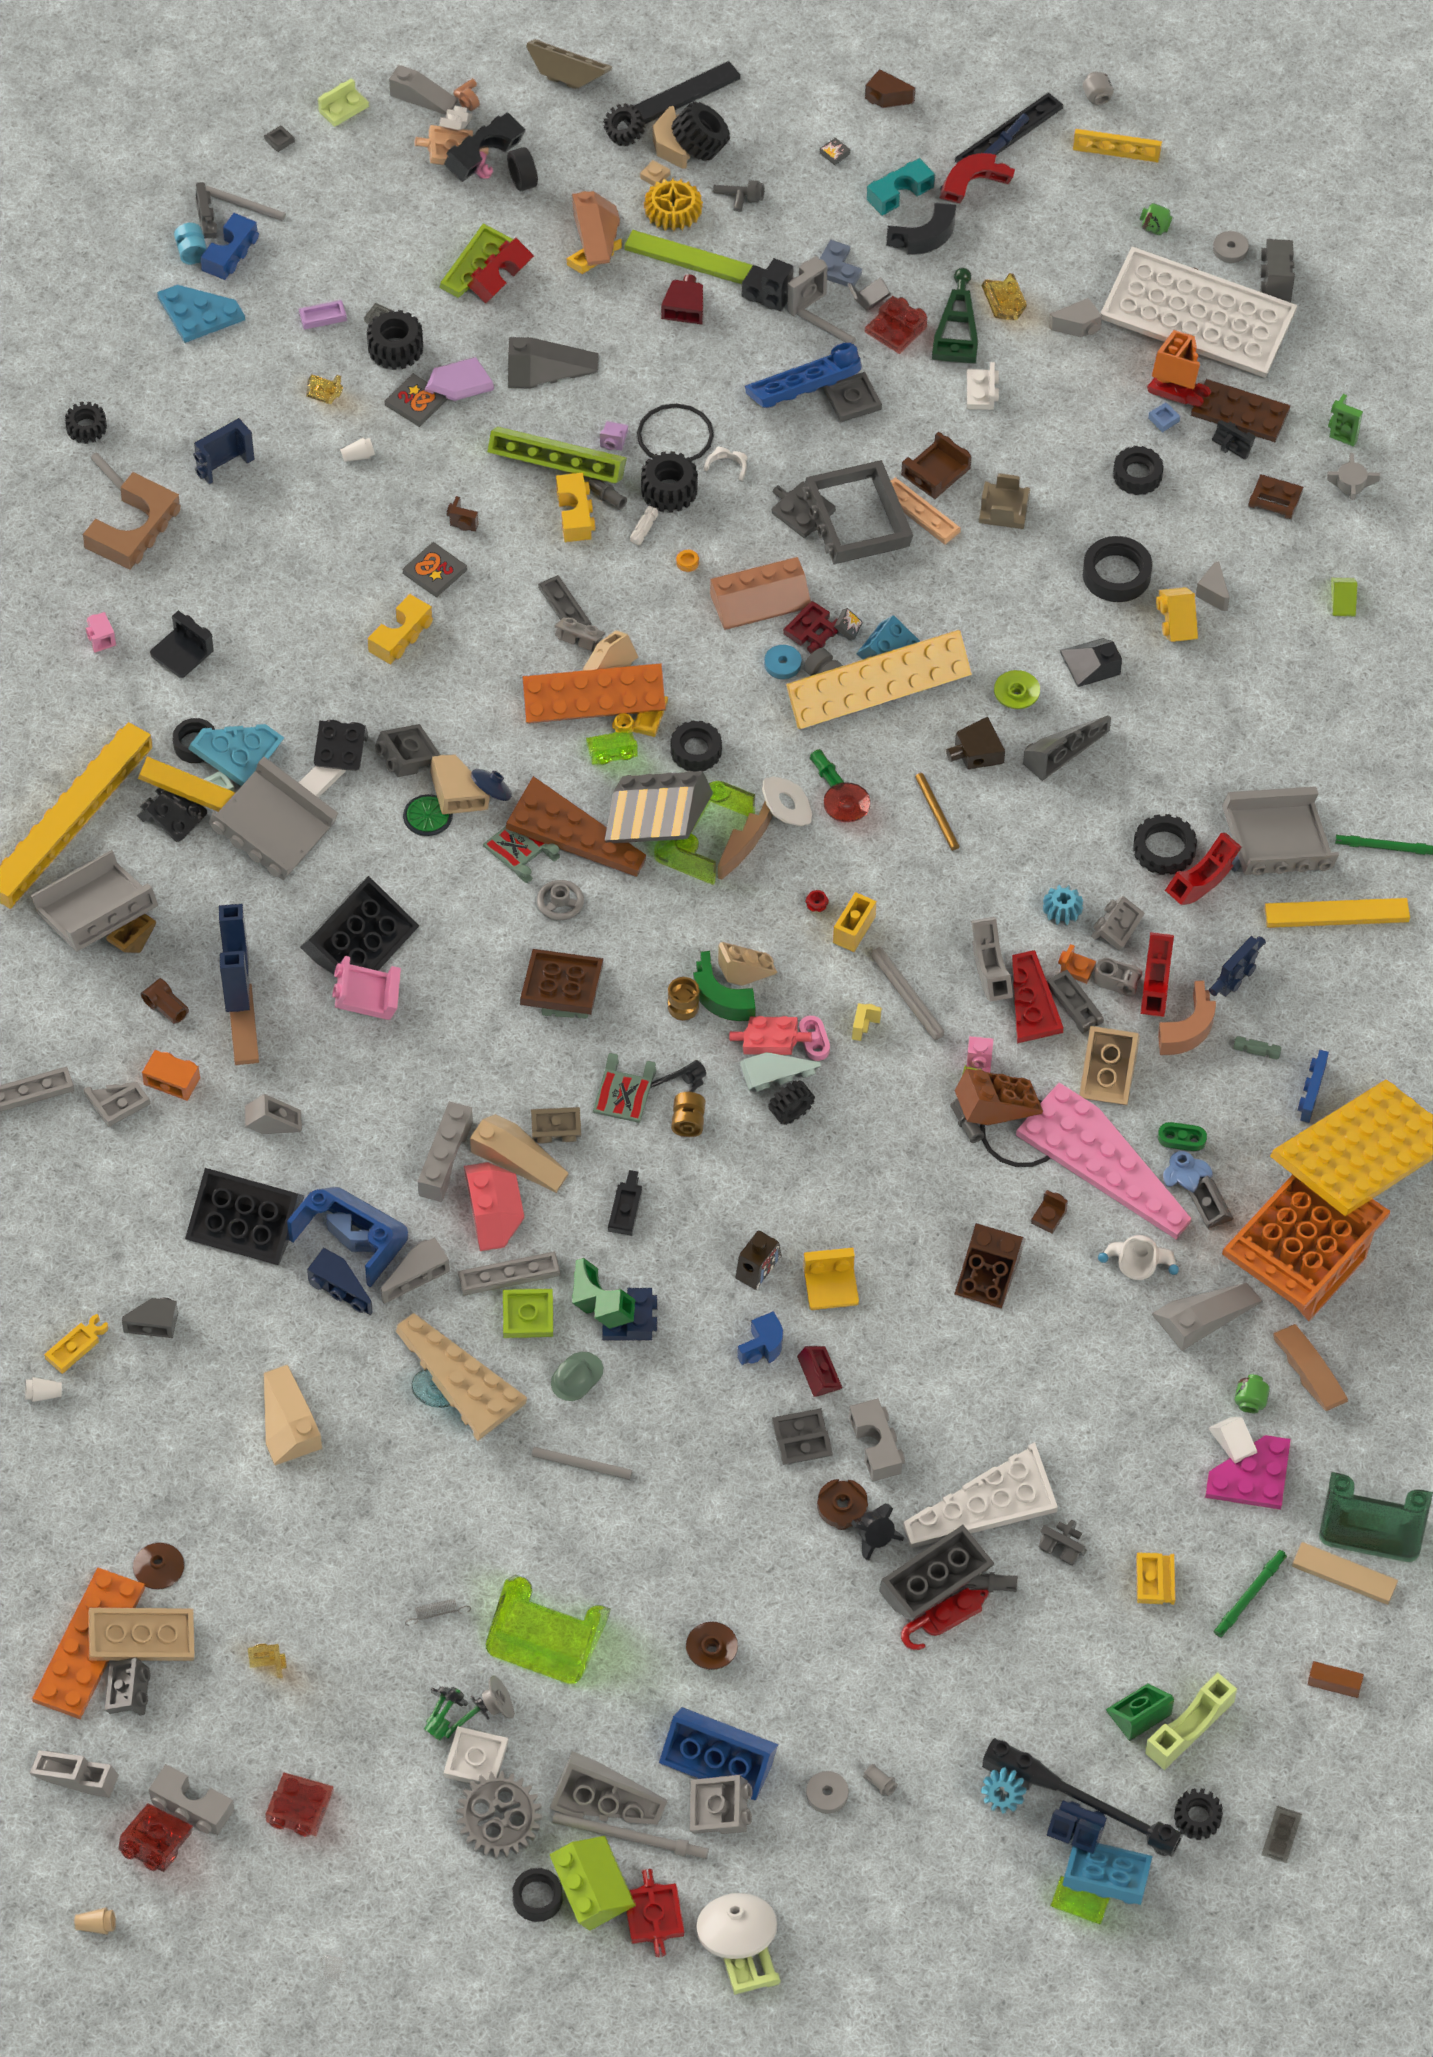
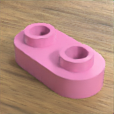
[799,1016,830,1061]

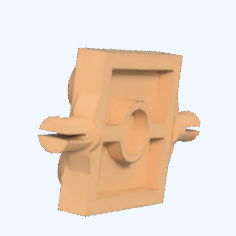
[415,125,489,165]

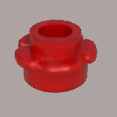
[805,890,829,912]

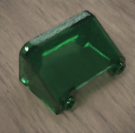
[1319,1472,1433,1562]

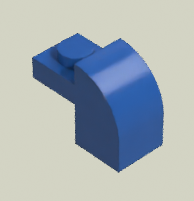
[737,1311,783,1365]

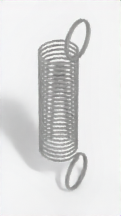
[405,1598,471,1626]

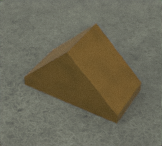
[106,914,156,953]

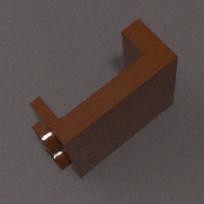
[901,432,972,499]

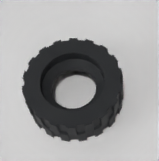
[1113,446,1164,495]
[670,720,722,772]

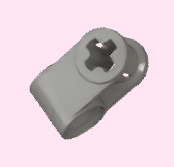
[1094,958,1142,996]

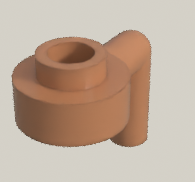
[453,78,480,111]

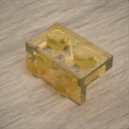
[981,273,1027,320]

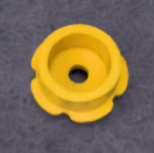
[612,713,635,735]

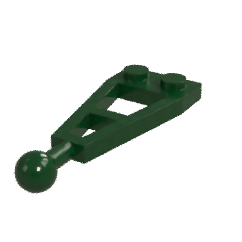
[932,268,978,364]

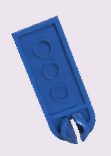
[745,342,862,408]

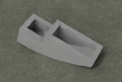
[30,1750,119,1798]

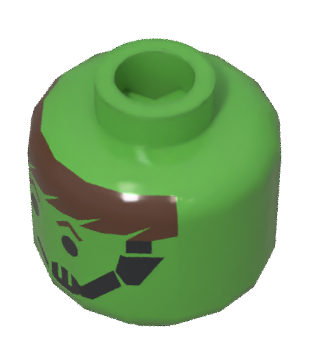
[1139,203,1173,235]
[1234,1374,1270,1414]

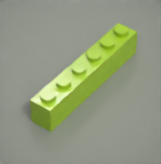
[487,426,627,484]

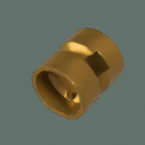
[668,977,699,1021]
[671,1092,706,1137]

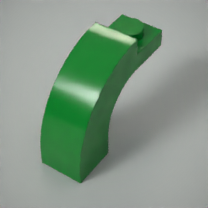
[693,951,756,1021]

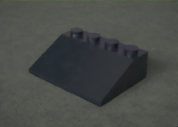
[300,876,420,975]
[185,1168,305,1265]

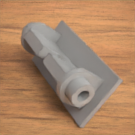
[555,617,605,652]

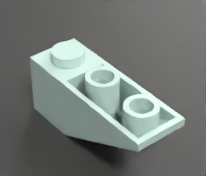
[740,1052,821,1092]

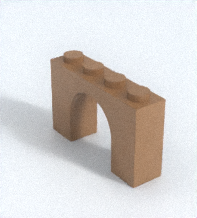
[83,472,181,570]

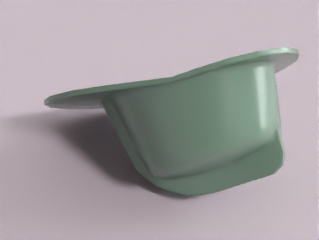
[551,1352,604,1401]

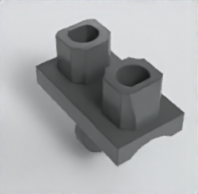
[1039,1520,1087,1566]

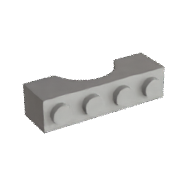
[418,1101,473,1202]

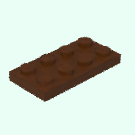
[1191,379,1291,443]

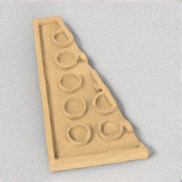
[396,1313,527,1441]

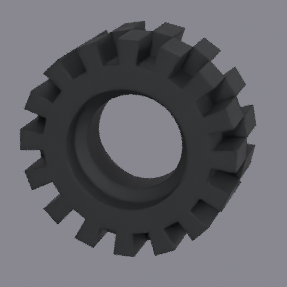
[603,103,646,146]
[65,401,107,444]
[768,1080,815,1125]
[1174,1788,1223,1840]

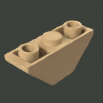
[653,106,690,169]
[718,942,777,986]

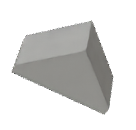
[1196,561,1230,611]

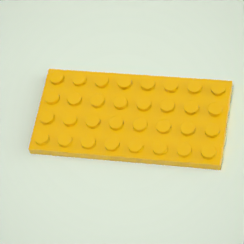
[1270,1079,1433,1216]

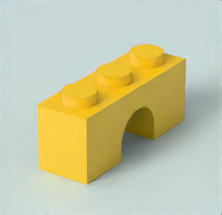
[556,473,595,542]
[367,593,433,665]

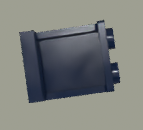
[193,418,255,485]

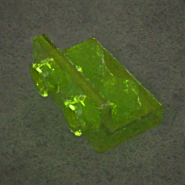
[586,730,638,765]
[1050,1875,1112,1925]

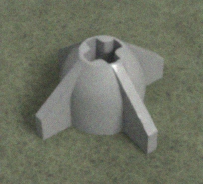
[1327,453,1380,500]

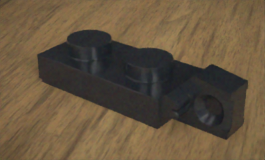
[608,1170,642,1236]

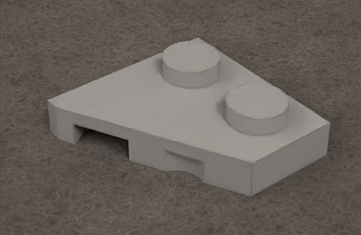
[84,1082,150,1127]

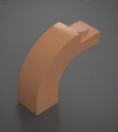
[1158,981,1216,1055]

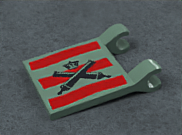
[483,826,560,883]
[593,1053,656,1123]

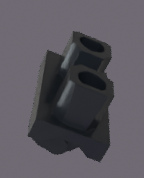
[1212,420,1256,460]

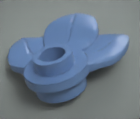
[1163,1151,1213,1192]

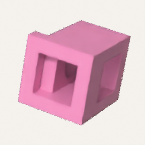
[85,612,116,653]
[967,1036,993,1073]

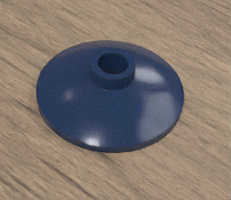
[471,769,512,801]

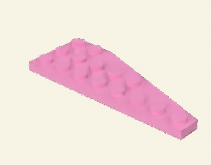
[1016,1082,1191,1239]

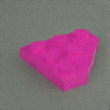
[1205,1435,1291,1510]

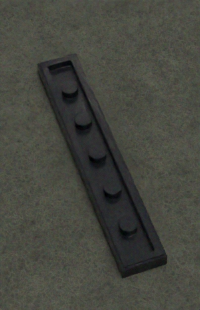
[624,61,740,127]
[955,92,1063,163]

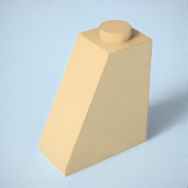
[430,754,490,815]

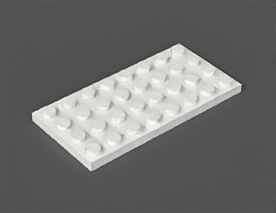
[1100,247,1297,378]

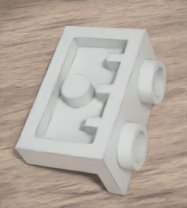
[967,362,999,410]

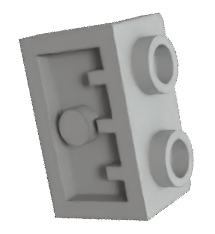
[1091,896,1145,950]

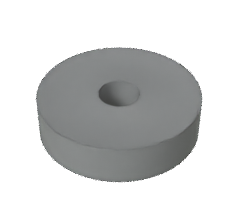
[1213,231,1249,263]
[806,1771,849,1814]

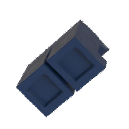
[1046,1800,1107,1854]

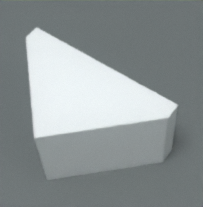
[1209,1417,1257,1463]

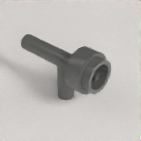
[713,180,765,212]

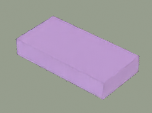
[299,300,347,330]

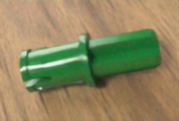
[809,749,844,791]

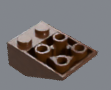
[954,1223,1026,1309]

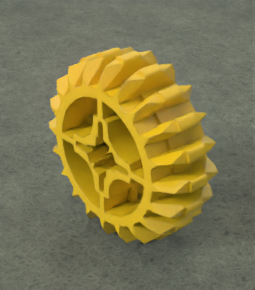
[644,178,703,232]

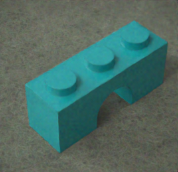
[866,158,935,216]

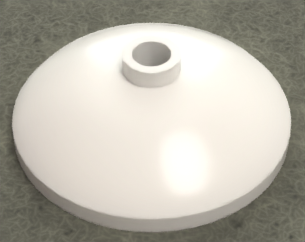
[697,1893,777,1959]

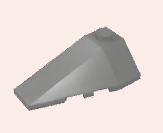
[1152,1283,1262,1351]
[550,1751,668,1825]

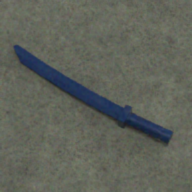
[940,114,1029,190]

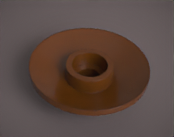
[133,1543,184,1589]
[686,1622,738,1670]

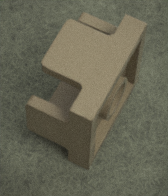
[979,473,1030,529]

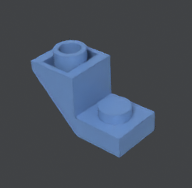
[326,1212,376,1252]

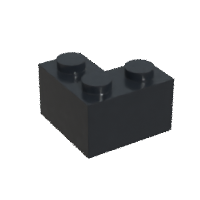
[742,258,794,312]

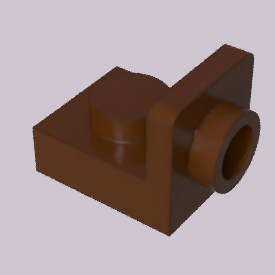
[1031,1190,1068,1234]

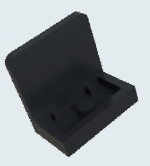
[150,610,214,678]
[314,720,368,771]
[137,787,207,842]

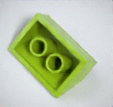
[549,1836,636,1931]

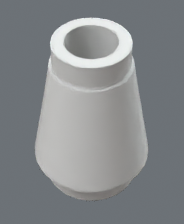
[340,437,375,462]
[25,1377,62,1402]

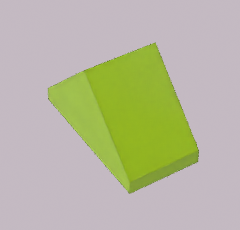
[1331,577,1357,617]

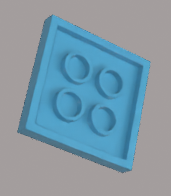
[1062,1843,1153,1905]

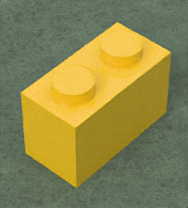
[833,892,877,952]

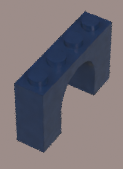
[219,903,250,1012]

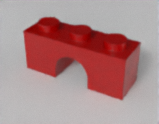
[467,237,534,303]

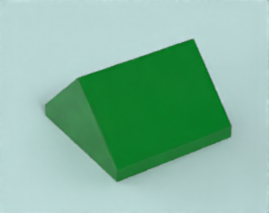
[1106,1683,1174,1741]

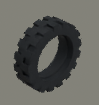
[1133,814,1197,875]

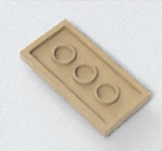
[88,1608,195,1661]

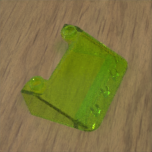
[486,1574,611,1684]

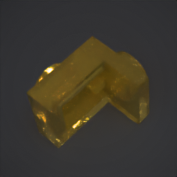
[306,374,343,404]
[248,1644,287,1678]

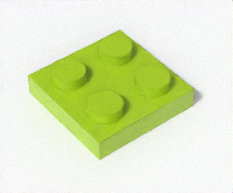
[503,1289,553,1338]

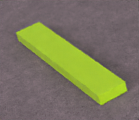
[624,229,753,285]

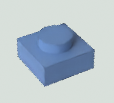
[1148,402,1180,432]

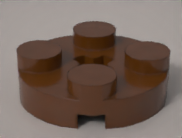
[817,1479,868,1530]

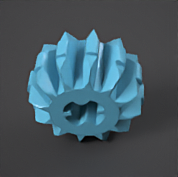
[1043,885,1083,925]
[981,1767,1027,1814]

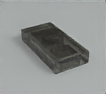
[1262,1806,1302,1863]

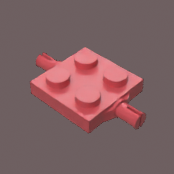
[729,1016,812,1055]

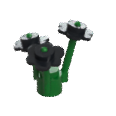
[424,1686,490,1741]

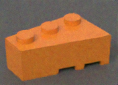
[1152,330,1200,389]

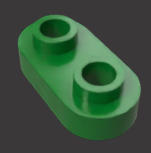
[1158,1122,1207,1151]

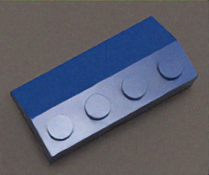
[659,1707,779,1801]

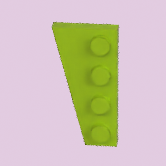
[439,223,513,298]

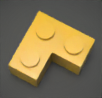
[1156,587,1198,642]

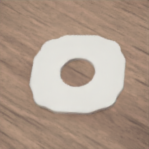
[762,776,812,826]

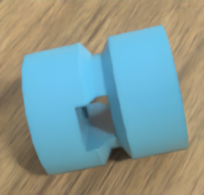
[174,223,207,265]

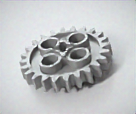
[456,1771,542,1858]

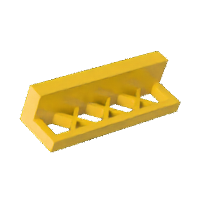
[1073,128,1162,163]

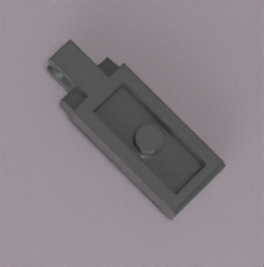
[195,182,217,239]

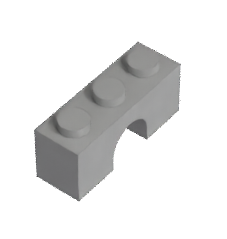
[849,1398,905,1482]
[149,1764,234,1835]

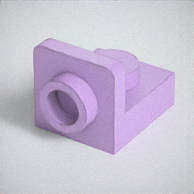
[600,421,628,451]

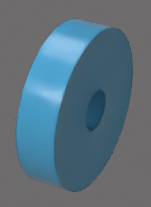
[764,645,802,679]

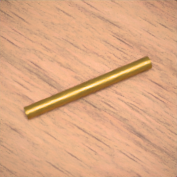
[915,773,960,851]

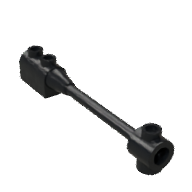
[982,1738,1183,1857]

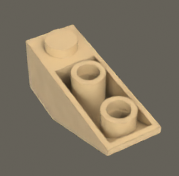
[582,630,639,671]

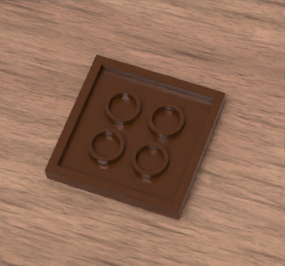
[520,949,604,1015]

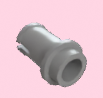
[863,1764,898,1796]

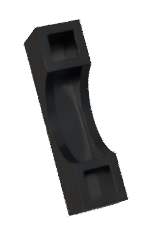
[444,112,526,182]

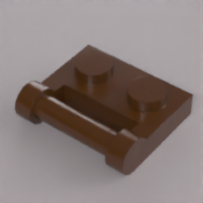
[1248,474,1304,520]

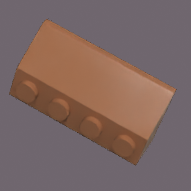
[710,557,811,630]

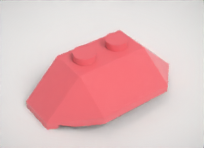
[464,1162,524,1251]

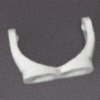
[704,447,747,481]

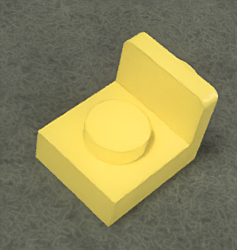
[852,1003,882,1041]

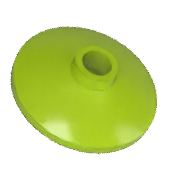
[994,670,1040,709]

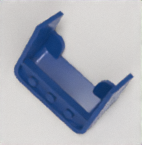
[287,1187,408,1287]

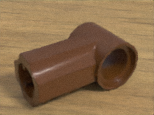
[140,978,189,1024]

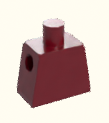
[661,274,703,325]

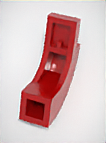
[939,153,1015,204]
[1165,832,1242,905]
[1140,932,1174,1017]

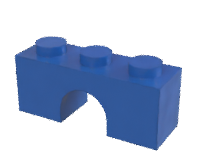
[201,213,259,280]

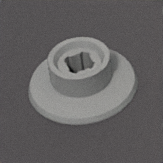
[482,1675,515,1718]

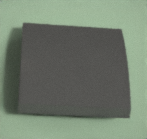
[771,1408,833,1465]

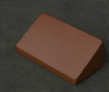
[1307,1661,1364,1698]

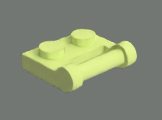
[723,1947,781,1995]

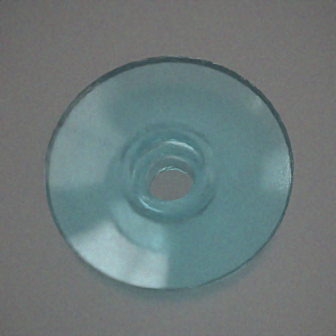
[411,1369,451,1408]

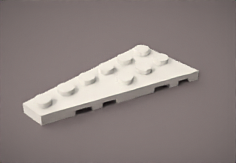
[903,1442,1058,1548]

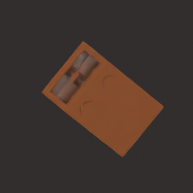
[954,1068,1043,1125]

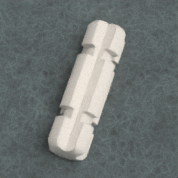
[630,506,658,545]

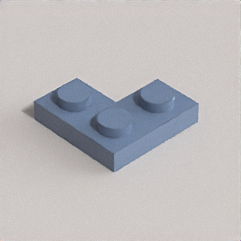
[820,239,862,287]

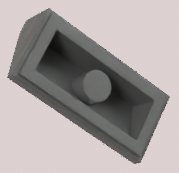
[1188,1176,1234,1229]

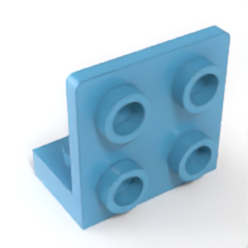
[856,615,921,659]

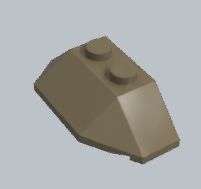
[526,39,612,89]

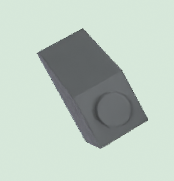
[122,1297,178,1338]

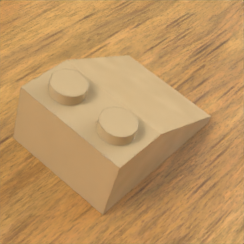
[1079,1026,1140,1105]

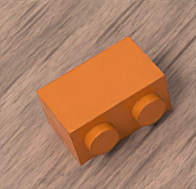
[142,1050,200,1101]

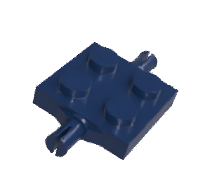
[1209,936,1266,997]

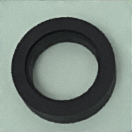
[1083,536,1152,602]

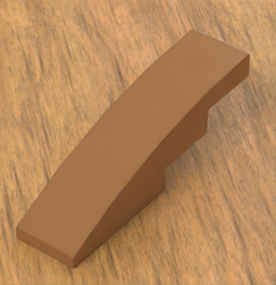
[718,801,773,879]
[230,984,259,1065]
[1273,1324,1348,1411]

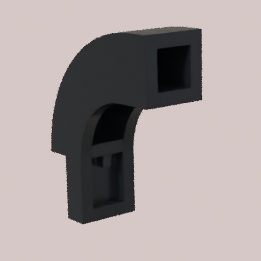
[886,203,956,255]

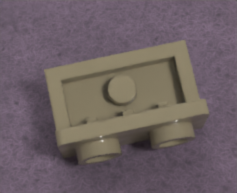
[531,1107,581,1143]

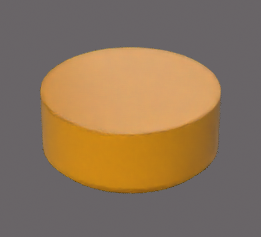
[676,550,699,572]

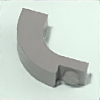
[971,917,1013,1002]

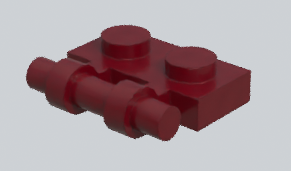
[783,601,839,654]

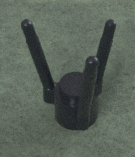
[651,1060,707,1092]

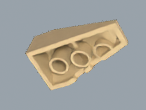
[470,1114,569,1193]
[264,1365,322,1466]

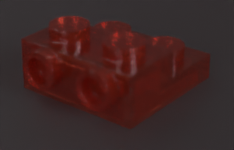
[865,295,928,354]
[265,1772,334,1837]
[118,1803,193,1872]

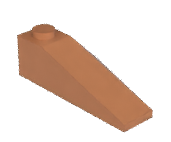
[572,191,620,266]

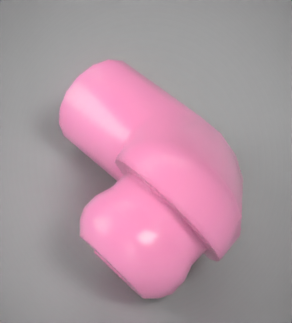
[476,151,493,179]

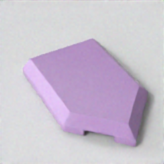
[425,357,494,401]

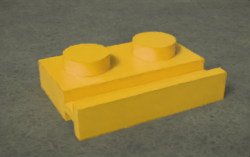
[1136,1553,1175,1605]

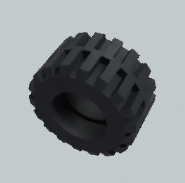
[671,102,730,161]
[367,310,423,370]
[641,451,698,513]

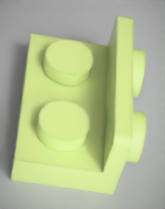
[318,78,369,127]

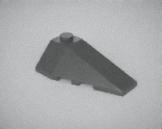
[508,337,598,389]
[1023,715,1111,781]

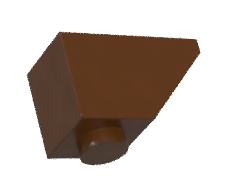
[865,69,916,108]

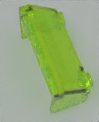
[654,781,755,885]

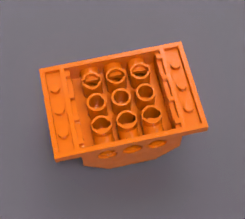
[1222,1174,1390,1321]

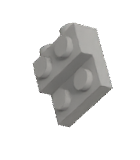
[787,256,828,316]
[690,1775,752,1834]

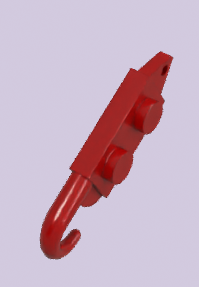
[901,1588,989,1650]

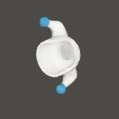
[1098,1235,1179,1280]

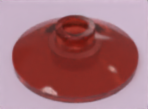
[823,782,871,823]

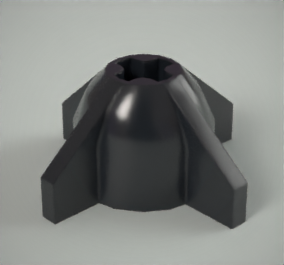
[851,1503,905,1560]

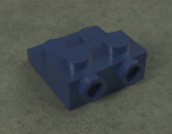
[602,1288,657,1341]

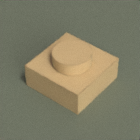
[640,160,670,186]

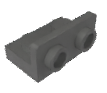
[105,1658,151,1716]

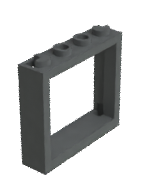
[802,460,913,565]

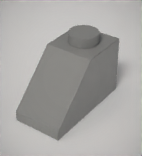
[1049,298,1102,338]
[245,1094,302,1134]

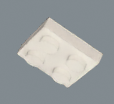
[443,1726,508,1784]

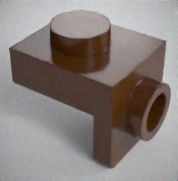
[447,496,479,532]

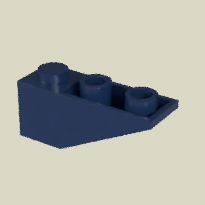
[307,1247,373,1315]

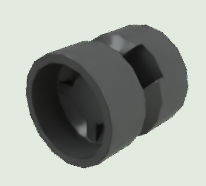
[804,648,843,676]

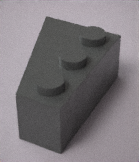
[1260,239,1295,303]

